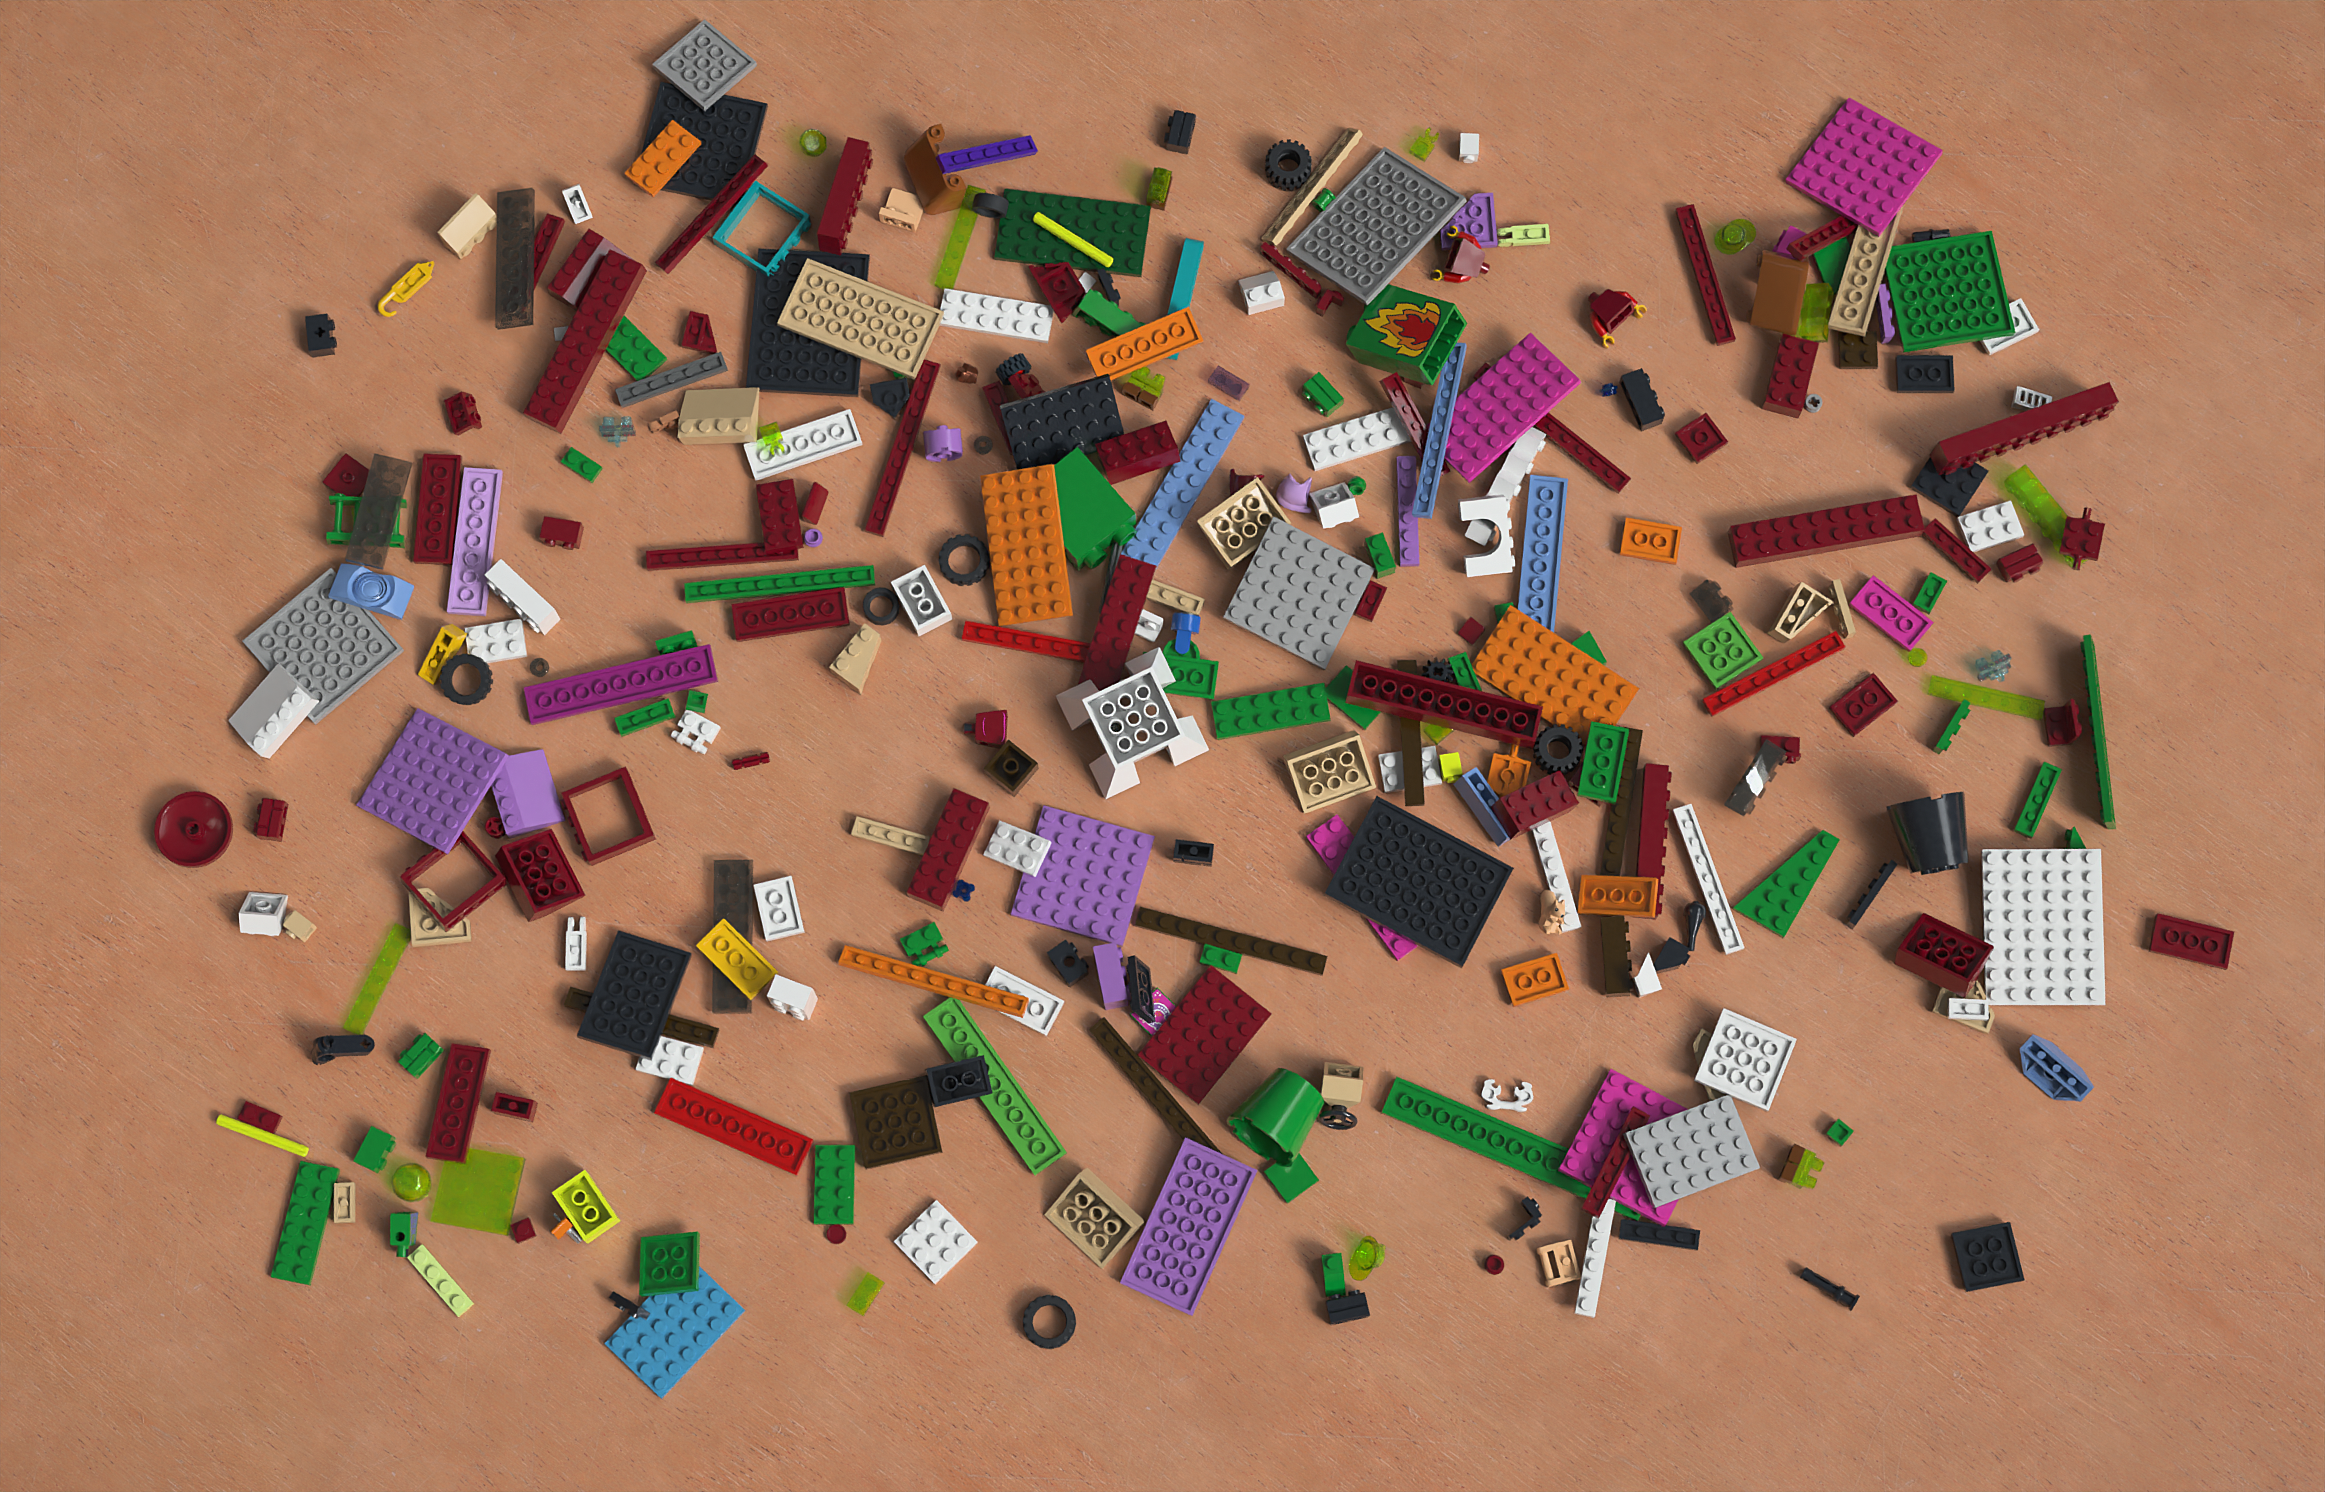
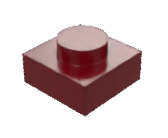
[511,1217,537,1244]

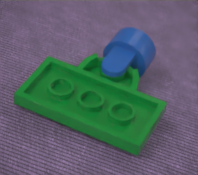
[1143,612,1219,700]

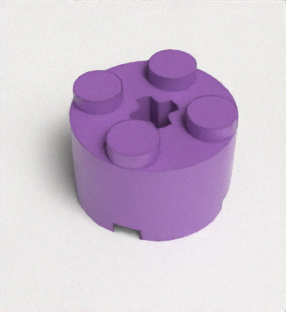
[923,425,963,462]

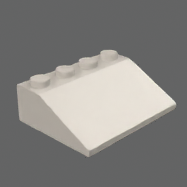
[228,663,319,758]

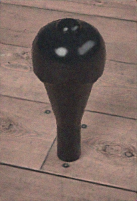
[1683,901,1706,951]

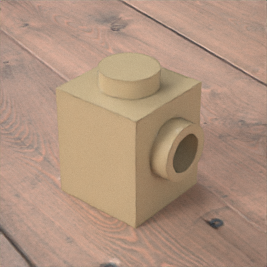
[283,910,317,942]

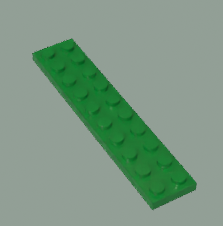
[2080,634,2116,829]

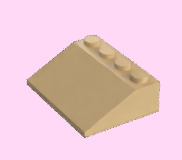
[678,387,759,445]
[1197,477,1291,570]
[1283,730,1376,814]
[1045,1168,1145,1269]

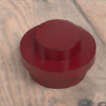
[1484,1255,1504,1275]

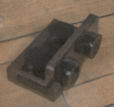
[1689,579,1734,623]

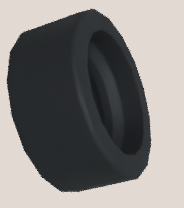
[972,193,1009,219]
[863,587,900,626]

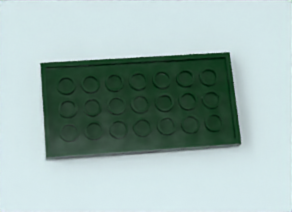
[994,189,1151,277]

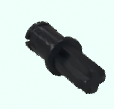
[1912,229,1950,243]

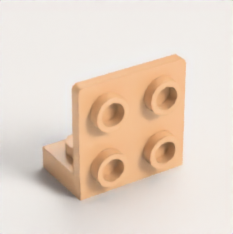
[879,188,923,232]

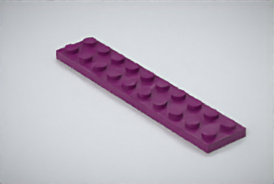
[524,644,718,725]

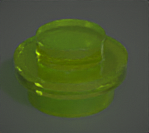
[1908,648,1927,667]

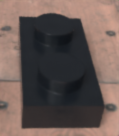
[1097,268,1121,307]
[609,1291,650,1320]

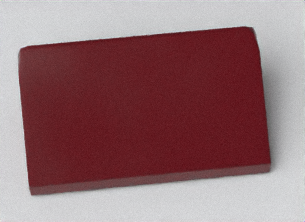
[802,482,829,525]

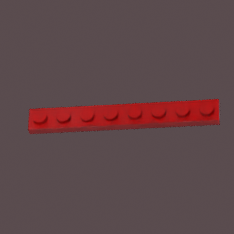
[962,621,1091,663]
[1702,631,1845,717]

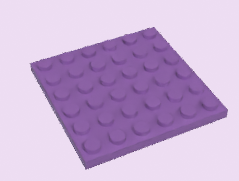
[356,708,509,855]
[1011,805,1155,947]

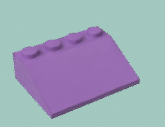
[491,749,566,839]

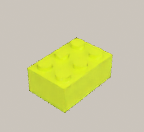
[552,1170,621,1244]

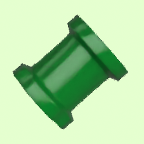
[1311,188,1336,212]

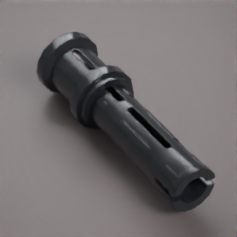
[1800,1267,1860,1311]

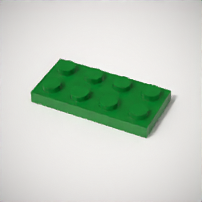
[606,315,667,381]
[1577,721,1629,804]
[814,1145,855,1225]

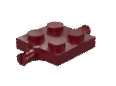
[2059,507,2105,571]

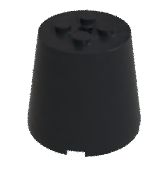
[1886,792,1969,875]

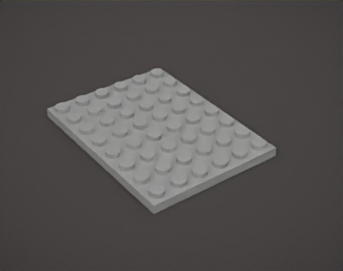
[1286,147,1467,305]

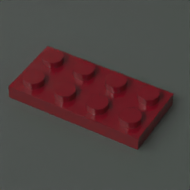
[756,479,804,554]
[2149,913,2235,970]

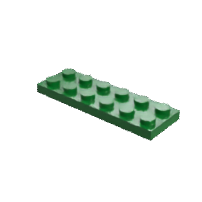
[1211,683,1331,740]
[271,1161,340,1286]

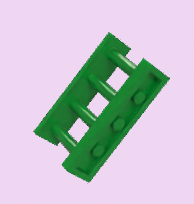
[326,494,407,548]

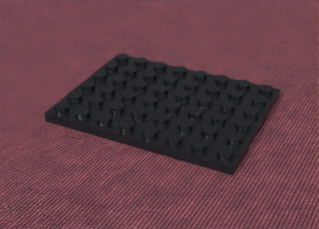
[746,248,870,397]
[1324,796,1514,968]

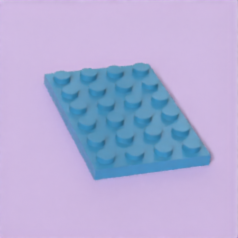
[604,1266,746,1399]

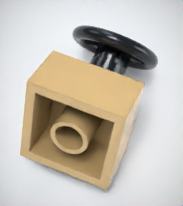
[1318,1062,1364,1130]

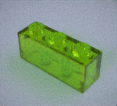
[1799,283,1834,343]

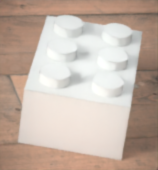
[891,565,952,637]
[767,975,818,1021]

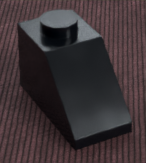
[1653,937,1690,974]

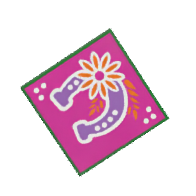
[1130,987,1177,1037]

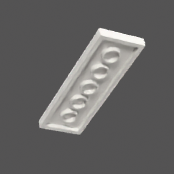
[939,289,1054,343]
[1303,407,1412,471]
[743,409,863,481]

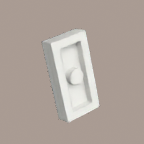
[1948,998,1989,1021]

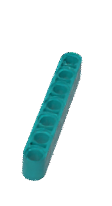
[1167,238,1204,361]

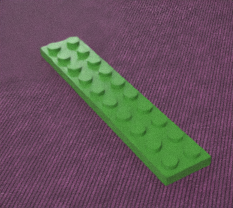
[923,997,1067,1176]

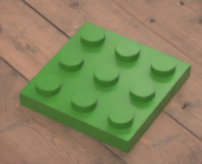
[1683,612,1763,690]

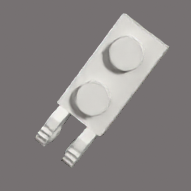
[565,917,587,971]

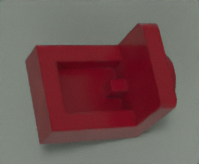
[1315,289,1344,317]

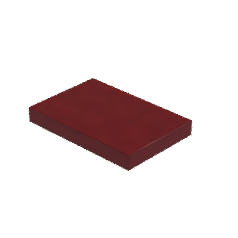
[1829,673,1898,737]

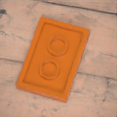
[1620,517,1682,565]
[1501,953,1569,1007]

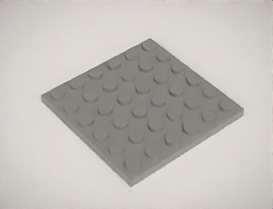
[1223,517,1375,670]
[243,568,404,725]

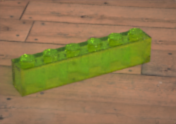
[2004,464,2089,570]

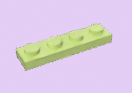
[407,1244,474,1317]

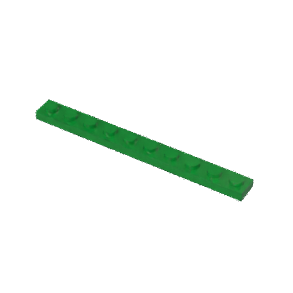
[684,565,875,603]

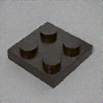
[1838,331,1878,369]

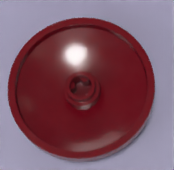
[154,791,233,868]

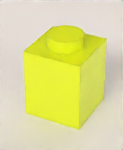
[1438,752,1463,783]

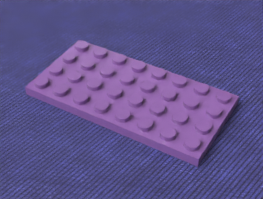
[1120,1138,1258,1316]

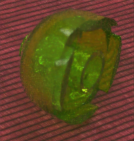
[391,1163,432,1203]

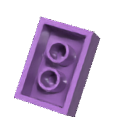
[1093,942,1131,1010]

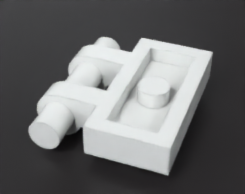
[671,710,721,754]

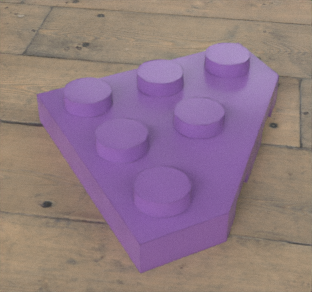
[1440,193,1498,250]

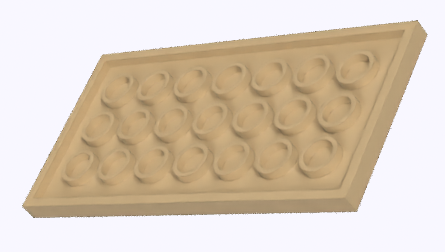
[777,258,944,380]

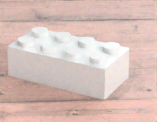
[485,559,560,635]

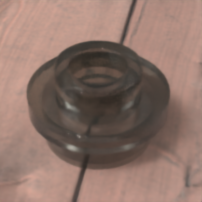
[974,436,993,455]
[530,658,549,677]

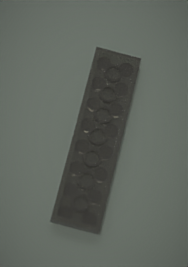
[495,188,535,330]
[712,859,754,1014]

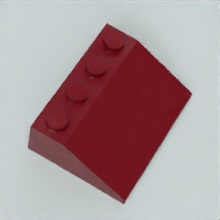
[547,229,634,311]
[495,829,585,922]
[1894,913,1994,998]

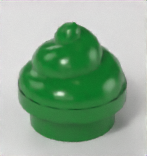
[1347,476,1366,495]

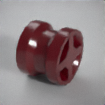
[485,817,506,839]

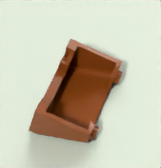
[904,124,966,215]
[1746,250,1809,336]

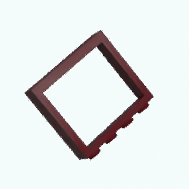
[560,766,656,866]
[400,831,507,932]

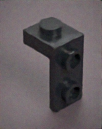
[1507,1196,1542,1241]

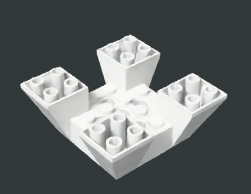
[1056,647,1209,800]

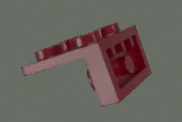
[2043,698,2082,747]

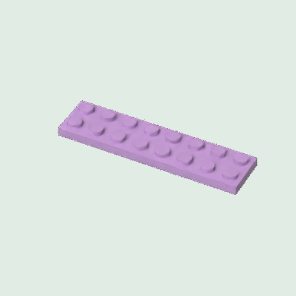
[447,467,503,616]

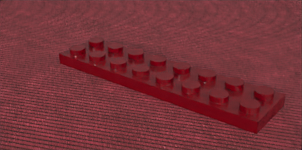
[1078,554,1157,691]

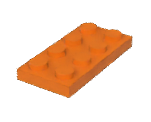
[624,120,701,198]
[1578,875,1658,918]

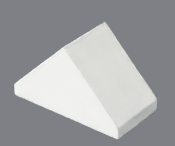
[562,184,593,224]

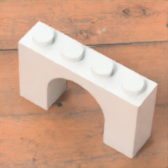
[1458,494,1515,577]

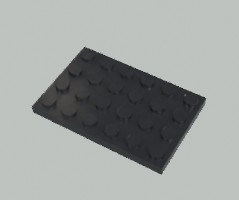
[1000,374,1124,470]
[577,931,692,1061]

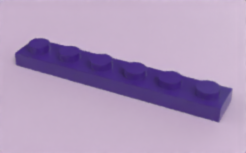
[935,135,1038,174]

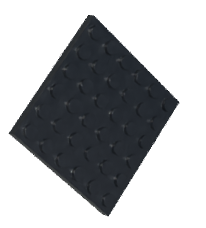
[634,82,768,206]

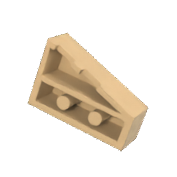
[1768,582,1833,643]
[829,623,881,695]

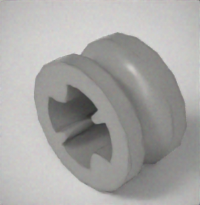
[1804,394,1822,413]

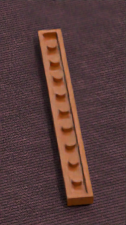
[838,945,1029,1018]

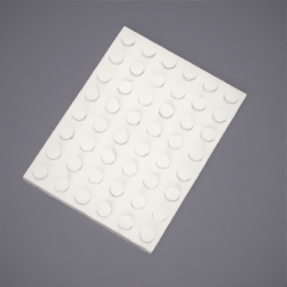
[1981,849,2105,1005]

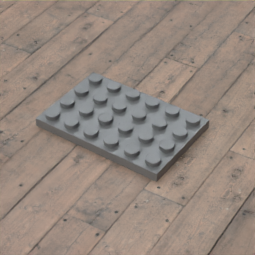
[1623,1095,1760,1208]

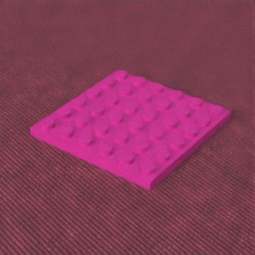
[1786,98,1943,237]
[1558,1069,1688,1227]

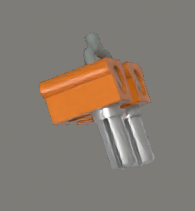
[551,1214,583,1244]

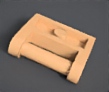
[1536,1240,1581,1288]

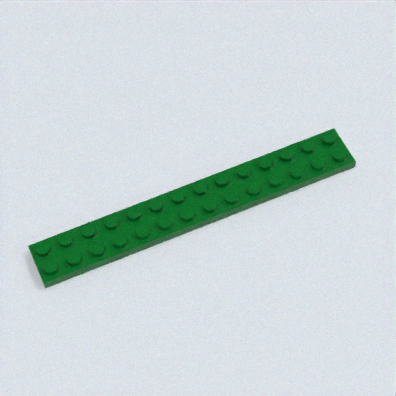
[1381,1076,1641,1221]

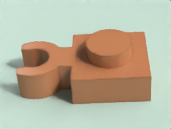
[648,410,680,434]

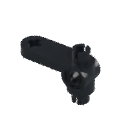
[311,1035,375,1065]

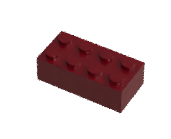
[1762,334,1819,419]
[1095,420,1181,485]
[1491,770,1579,840]

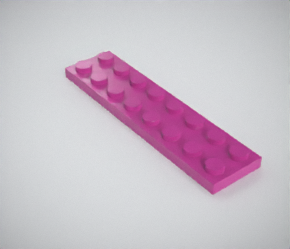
[1306,814,1418,961]

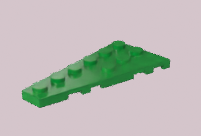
[1733,830,1840,938]

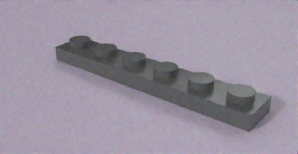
[615,352,728,408]

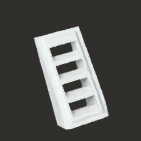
[2011,386,2052,411]

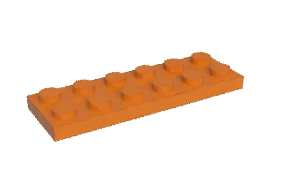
[1085,307,1203,381]

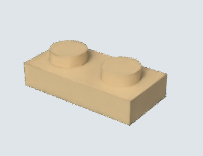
[334,1182,356,1224]

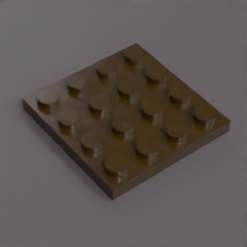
[849,1075,943,1170]

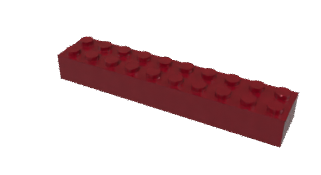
[523,249,647,434]
[1930,382,2119,475]
[1728,494,1925,568]
[1345,660,1543,749]

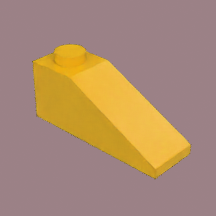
[418,624,467,685]

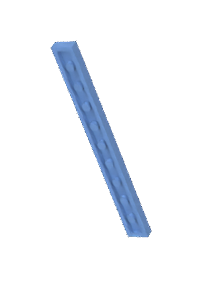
[1412,342,1467,519]

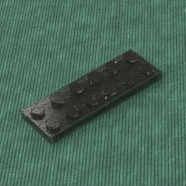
[345,453,412,570]

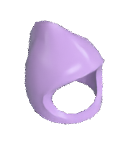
[1276,473,1312,513]

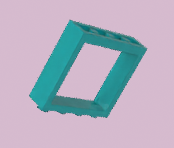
[712,180,811,276]

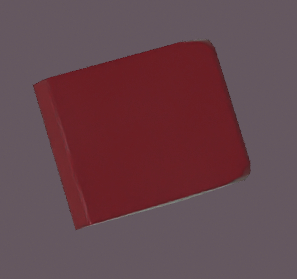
[1458,617,1485,646]

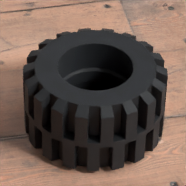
[1265,139,1312,191]
[1533,724,1583,775]

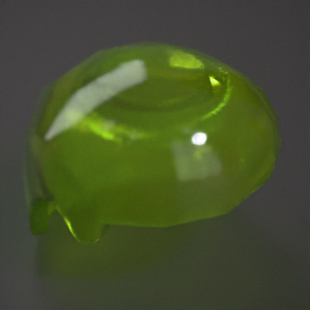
[799,129,827,157]

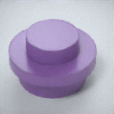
[804,529,823,547]

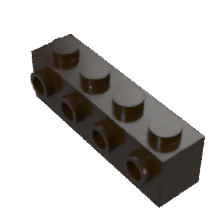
[1600,916,1634,997]

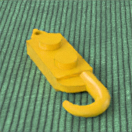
[377,261,435,317]

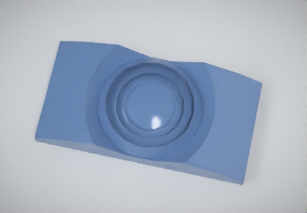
[328,563,414,620]

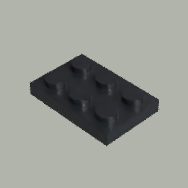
[1895,355,1955,393]
[1126,955,1156,1024]

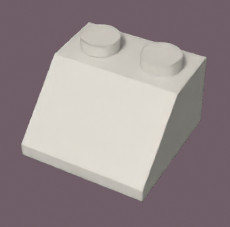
[1238,271,1285,315]
[1309,482,1359,529]
[239,892,288,936]

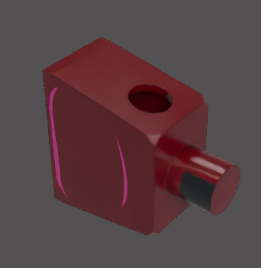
[964,710,1008,749]

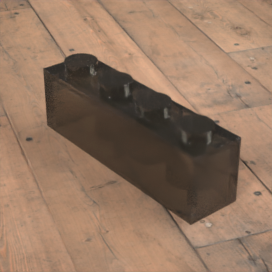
[1724,739,1787,816]

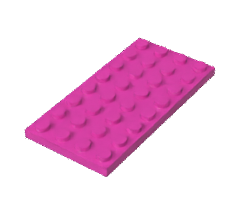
[1426,332,1581,483]

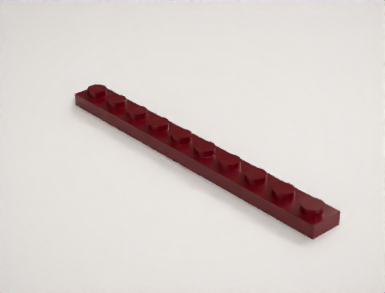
[865,359,941,537]
[1473,362,1631,494]

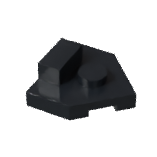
[870,378,910,418]

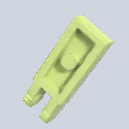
[1496,224,1550,247]

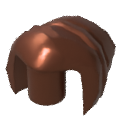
[955,363,978,384]

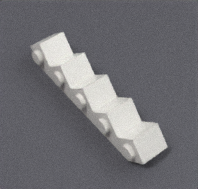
[1465,427,1546,546]

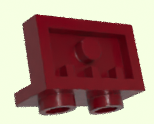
[444,391,482,436]
[1760,735,1801,764]

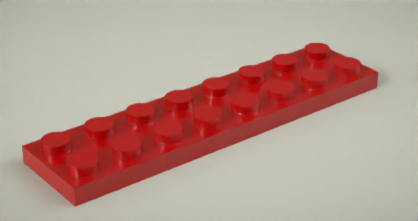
[654,1078,814,1176]

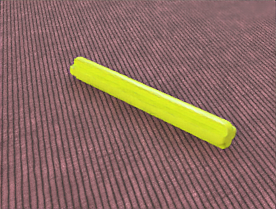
[1033,212,1113,267]
[216,1114,309,1157]

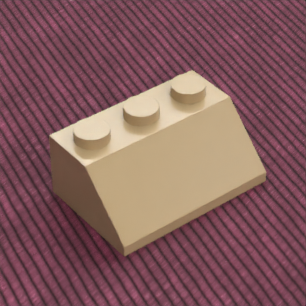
[438,193,499,260]

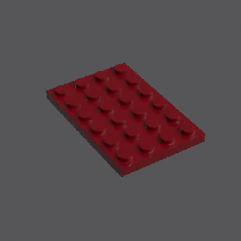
[1138,965,1272,1105]

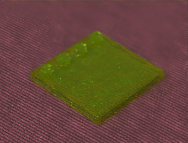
[430,1148,526,1236]

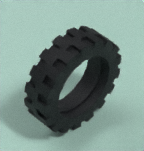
[939,534,990,586]
[440,654,493,705]
[1023,1295,1076,1349]

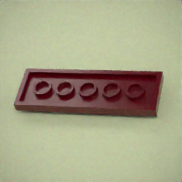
[413,454,462,565]
[731,587,850,642]
[425,1043,491,1164]

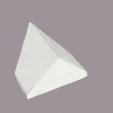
[1633,952,1662,998]

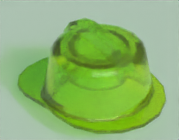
[1715,219,1756,255]
[1349,1236,1386,1281]

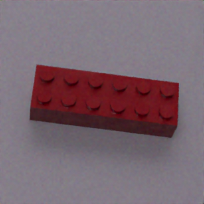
[817,137,873,255]
[907,788,990,912]

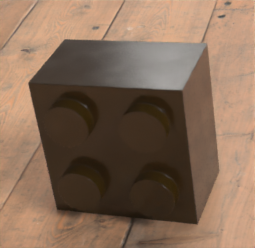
[984,739,1039,797]

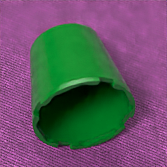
[1227,1068,1324,1167]

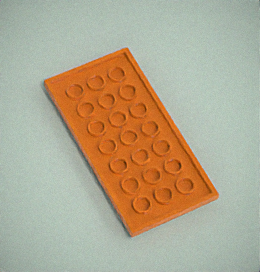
[980,464,1073,626]
[1472,605,1640,745]

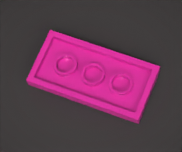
[1849,575,1934,652]

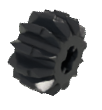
[1421,657,1454,683]

